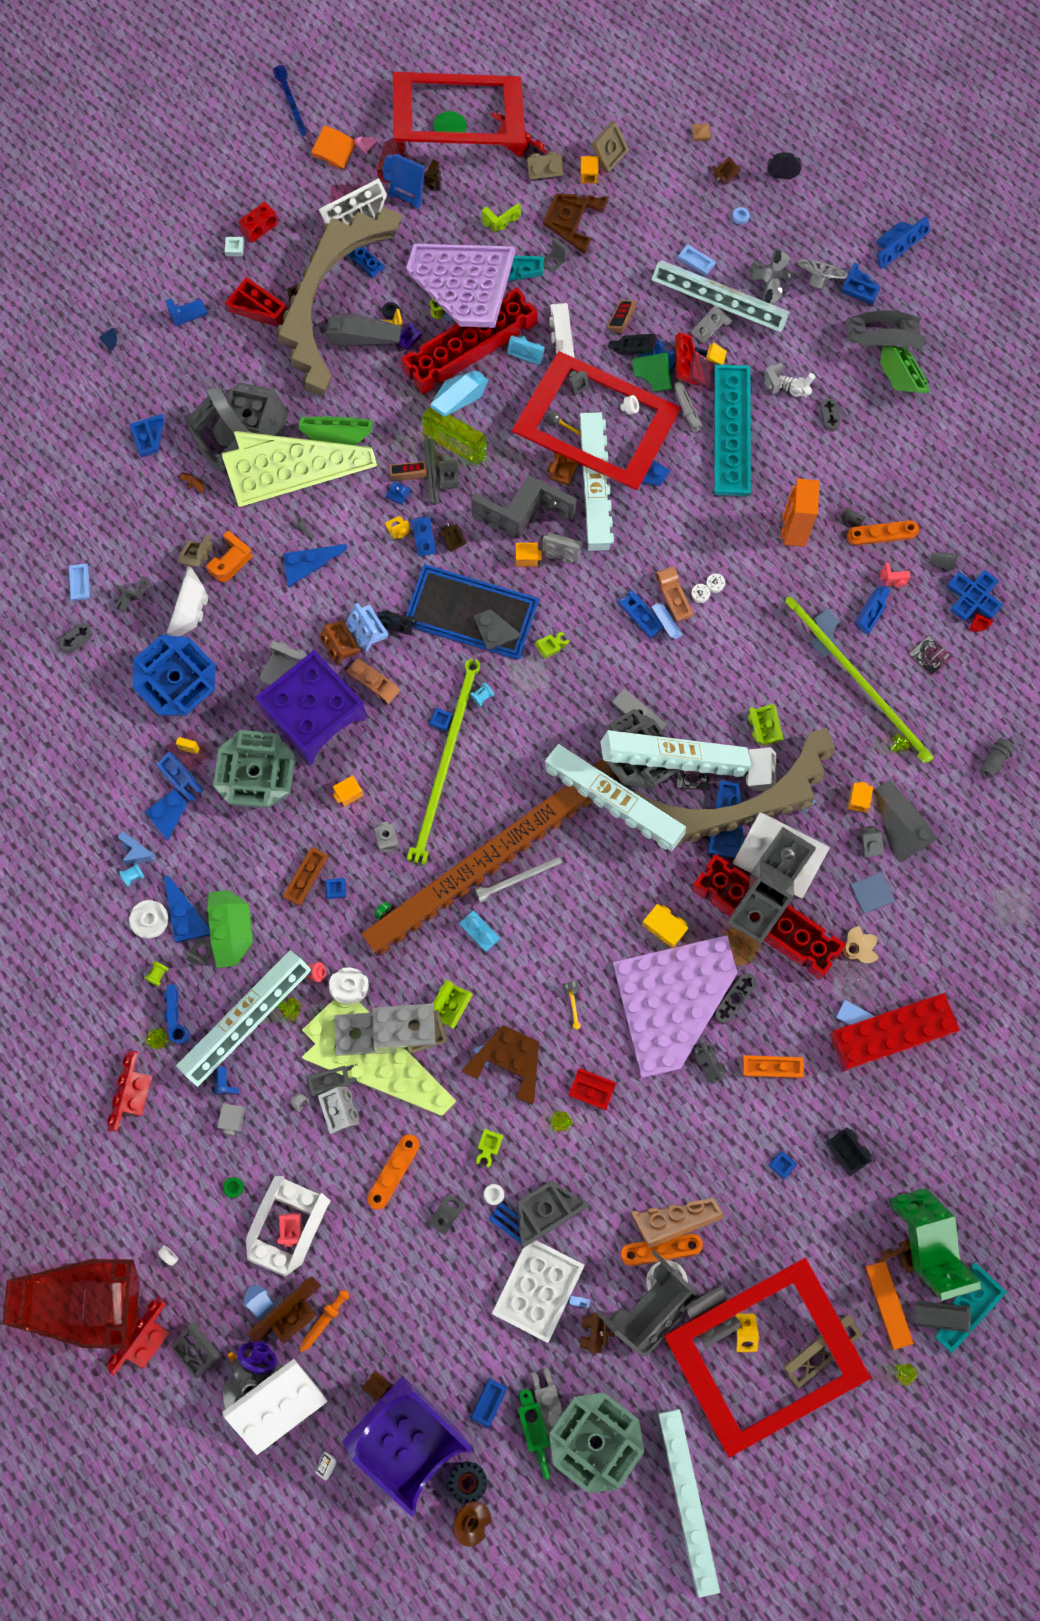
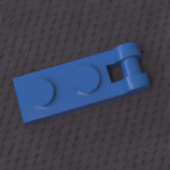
[617,590,664,639]

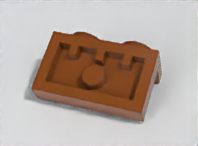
[547,453,579,486]
[319,620,361,665]

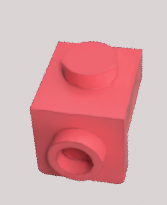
[880,563,911,588]
[277,1213,302,1247]

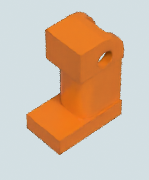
[206,531,253,582]

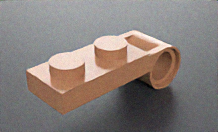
[655,566,694,623]
[346,658,400,705]

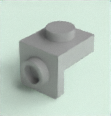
[763,363,783,395]

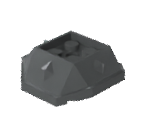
[209,382,288,449]
[600,709,680,789]

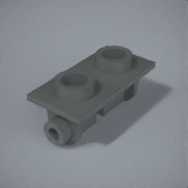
[693,1042,726,1084]

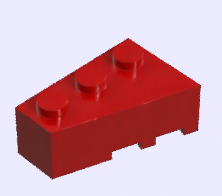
[224,277,289,327]

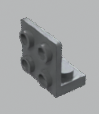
[685,1286,741,1348]

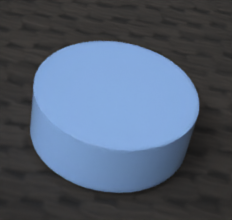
[732,207,750,225]

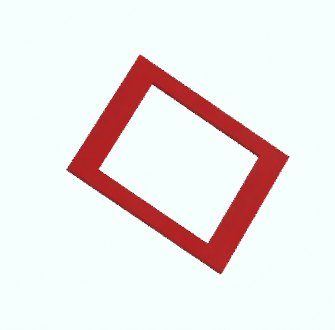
[393,72,526,146]
[512,351,681,491]
[664,1257,872,1458]

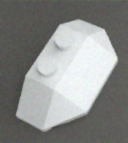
[318,179,387,225]
[167,566,208,636]

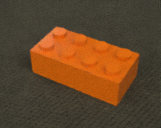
[781,478,820,547]

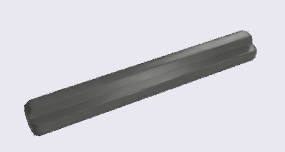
[424,438,439,505]

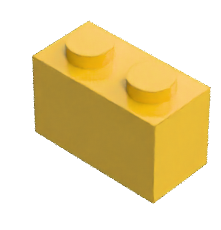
[642,904,689,948]

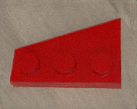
[675,332,704,385]

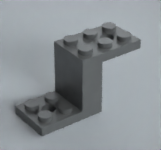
[471,475,577,538]
[727,827,816,943]

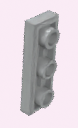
[612,688,667,731]

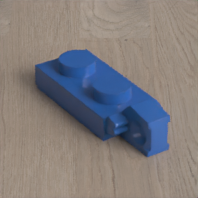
[855,586,890,634]

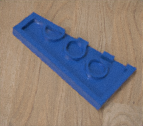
[707,780,744,859]

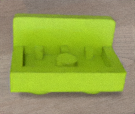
[748,703,784,746]
[432,980,473,1029]

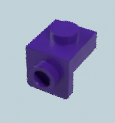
[395,321,423,350]

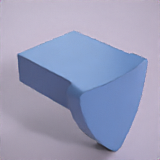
[244,1286,277,1321]

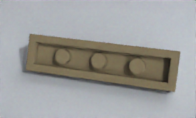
[782,1314,862,1388]

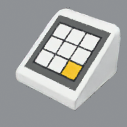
[315,1452,338,1480]

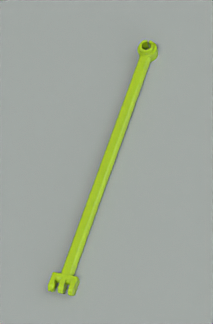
[785,597,934,763]
[407,658,480,865]

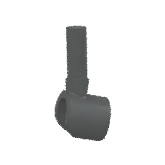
[292,516,314,539]

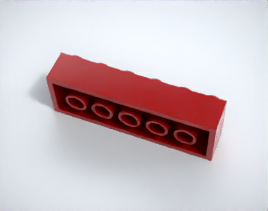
[829,993,960,1072]

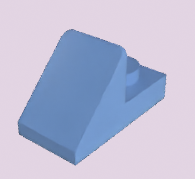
[118,831,156,865]

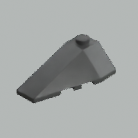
[326,313,402,345]
[875,780,937,862]

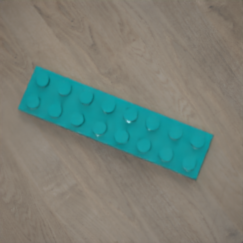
[714,364,751,496]

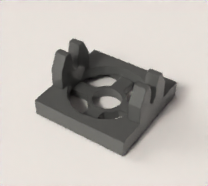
[171,1322,223,1379]

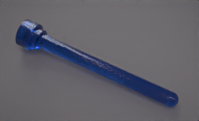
[273,65,307,136]

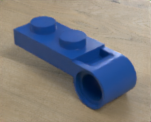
[164,984,190,1045]

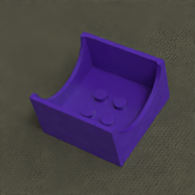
[255,650,367,766]
[342,1375,473,1517]

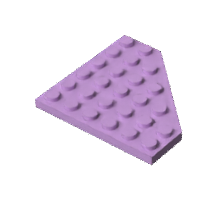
[406,244,515,328]
[613,935,737,1078]

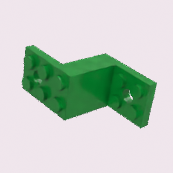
[889,1188,981,1300]

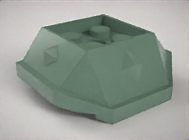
[213,730,295,809]
[549,1392,644,1493]

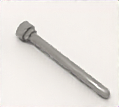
[474,857,562,903]

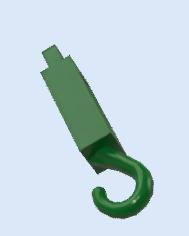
[518,1389,551,1480]

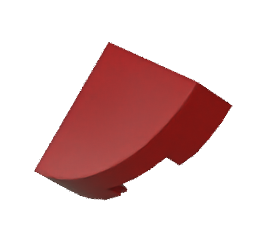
[969,613,993,632]

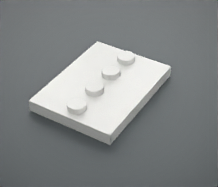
[733,812,830,899]
[492,1240,585,1343]
[222,1359,328,1455]

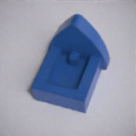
[214,1067,239,1095]

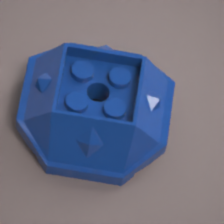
[133,634,216,716]

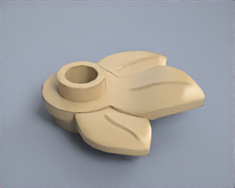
[842,926,879,964]

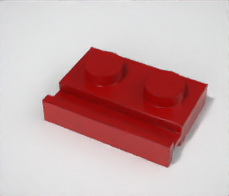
[568,1068,616,1111]

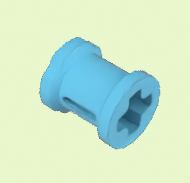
[470,683,495,707]
[119,862,145,887]

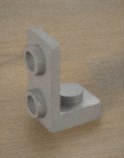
[692,305,733,343]

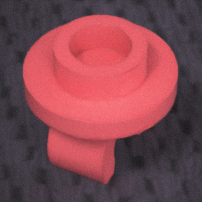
[305,962,326,982]

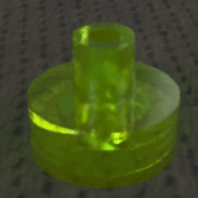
[890,733,911,753]
[146,1028,168,1049]
[551,1111,572,1132]
[895,1363,918,1386]

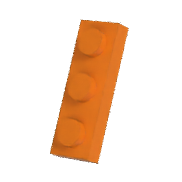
[742,1055,804,1078]

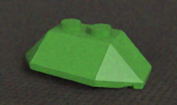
[880,345,929,393]
[299,416,373,445]
[207,890,253,969]

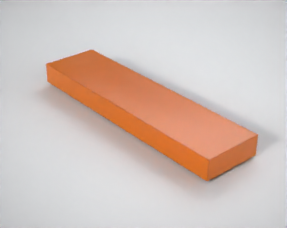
[865,1261,914,1350]

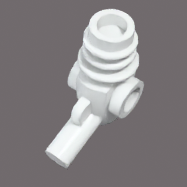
[778,373,815,398]

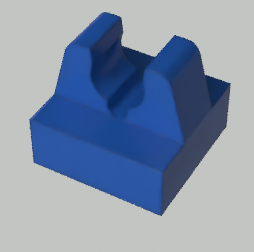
[386,481,411,505]

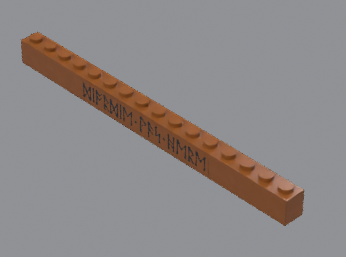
[361,759,621,956]

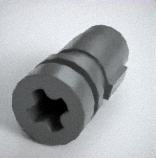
[980,738,1015,778]

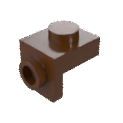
[712,156,741,184]

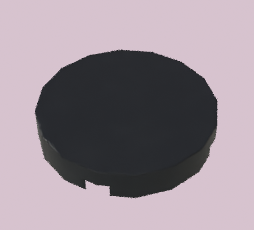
[767,152,802,179]

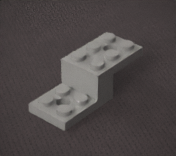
[335,1003,436,1056]

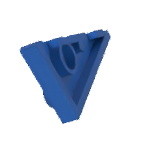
[283,544,347,588]
[164,876,210,943]

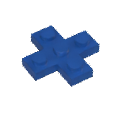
[946,570,1003,622]

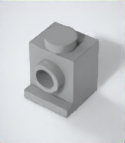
[374,822,399,853]

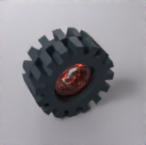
[448,1461,487,1504]

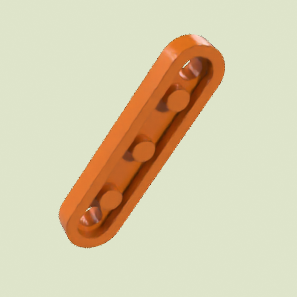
[847,520,919,546]
[367,1134,419,1210]
[621,1234,703,1267]

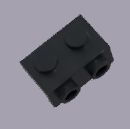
[824,1127,872,1177]

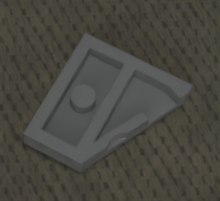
[474,609,521,651]

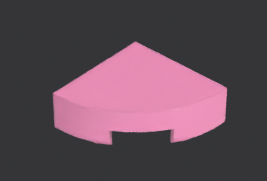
[354,137,379,154]

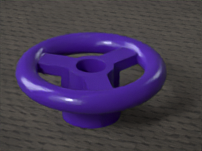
[237,1342,278,1374]

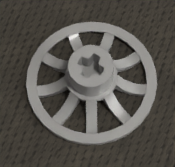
[797,259,848,289]

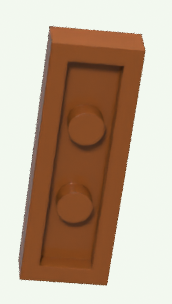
[283,846,329,907]

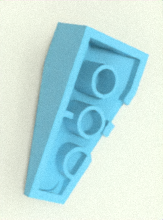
[430,370,488,417]

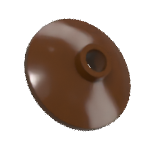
[453,1501,491,1547]

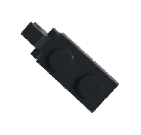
[608,334,657,355]

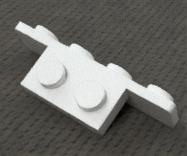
[549,303,575,358]

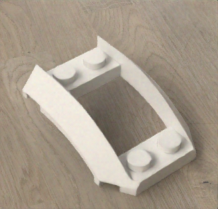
[246,1176,330,1277]

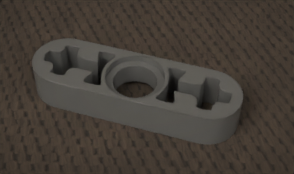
[715,974,756,1024]

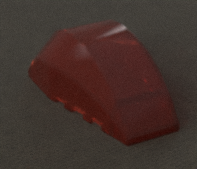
[3,1259,140,1349]

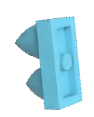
[507,336,545,365]
[459,910,500,952]

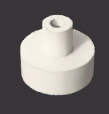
[620,395,639,415]

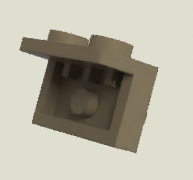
[526,151,563,180]
[178,534,213,567]

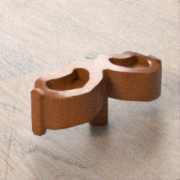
[179,472,205,493]

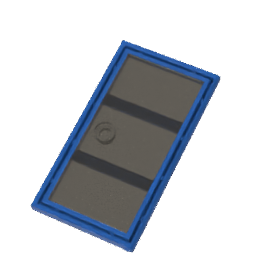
[406,564,539,660]

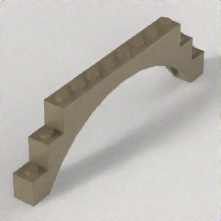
[276,206,402,397]
[615,728,835,847]

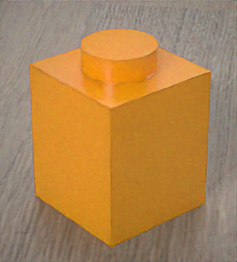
[580,156,598,183]
[516,543,542,567]
[332,775,364,807]
[847,782,873,813]

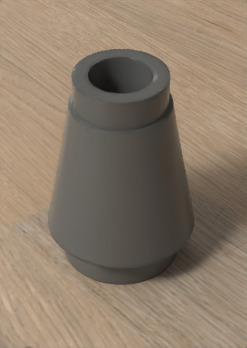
[930,553,958,571]

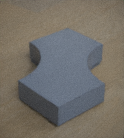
[811,608,840,658]

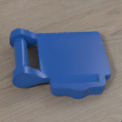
[382,154,425,209]

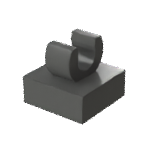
[568,370,589,396]

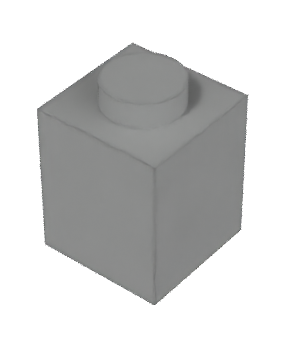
[218,1103,245,1135]

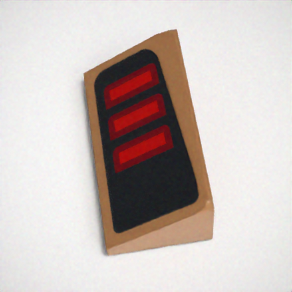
[606,300,637,334]
[390,462,427,482]

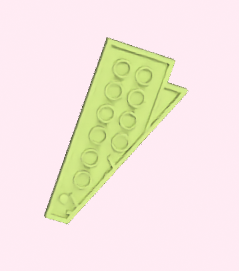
[222,431,377,507]
[302,999,456,1116]

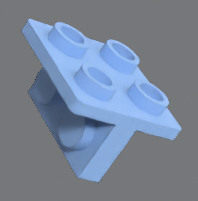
[346,603,388,652]

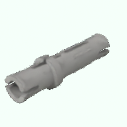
[672,382,702,432]

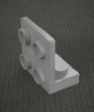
[542,532,583,564]

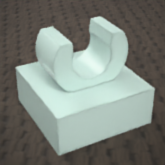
[225,237,244,256]

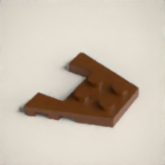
[543,193,609,254]
[461,1025,539,1105]

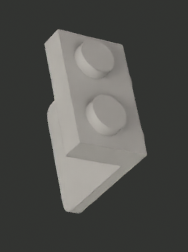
[260,641,307,685]

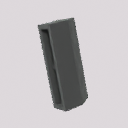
[914,1301,971,1333]

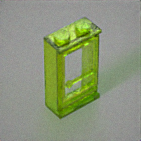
[421,406,487,466]

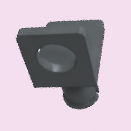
[114,576,149,613]

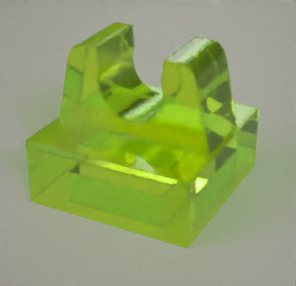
[277,997,302,1022]

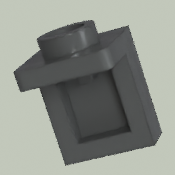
[440,460,458,489]
[858,826,884,857]

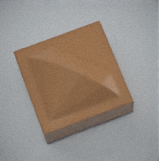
[692,123,711,142]

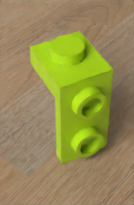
[481,203,521,233]

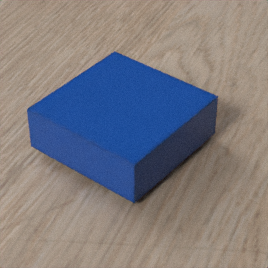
[429,707,454,732]
[325,878,346,899]
[768,1150,797,1180]

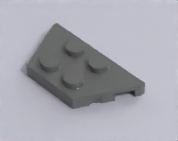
[517,1180,589,1249]

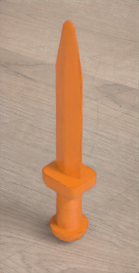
[300,1290,350,1352]

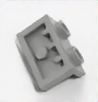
[318,1087,359,1134]

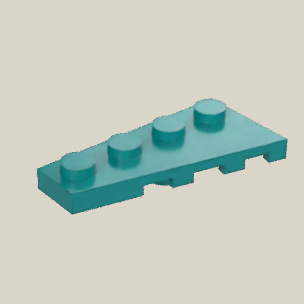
[507,255,544,282]
[935,1262,1007,1354]

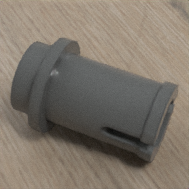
[841,507,866,526]

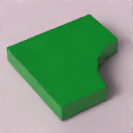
[632,353,672,392]

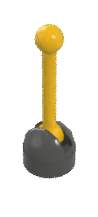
[546,410,581,437]
[562,981,581,1030]

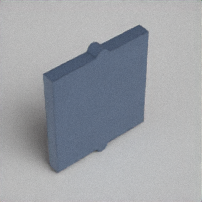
[851,873,895,913]

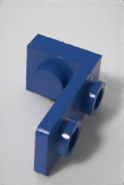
[165,298,207,327]
[411,515,436,556]

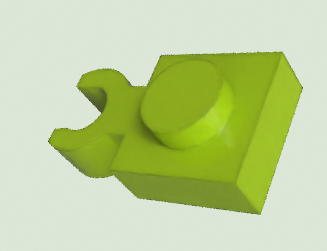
[535,632,570,659]
[476,1129,503,1168]

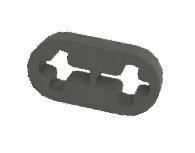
[820,398,840,432]
[59,623,92,653]

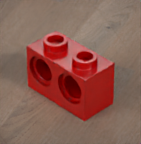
[238,201,278,243]

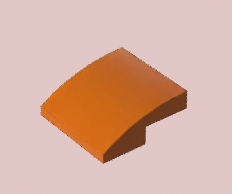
[311,125,356,169]

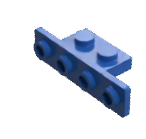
[876,216,930,269]

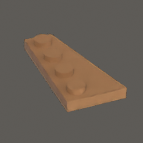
[631,1198,723,1248]

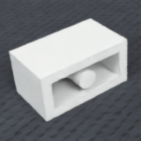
[746,747,776,791]

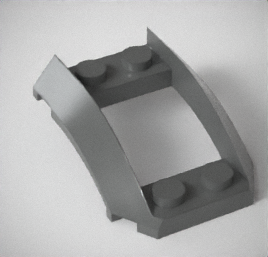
[845,310,926,353]
[184,388,251,474]

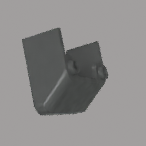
[596,1250,699,1356]

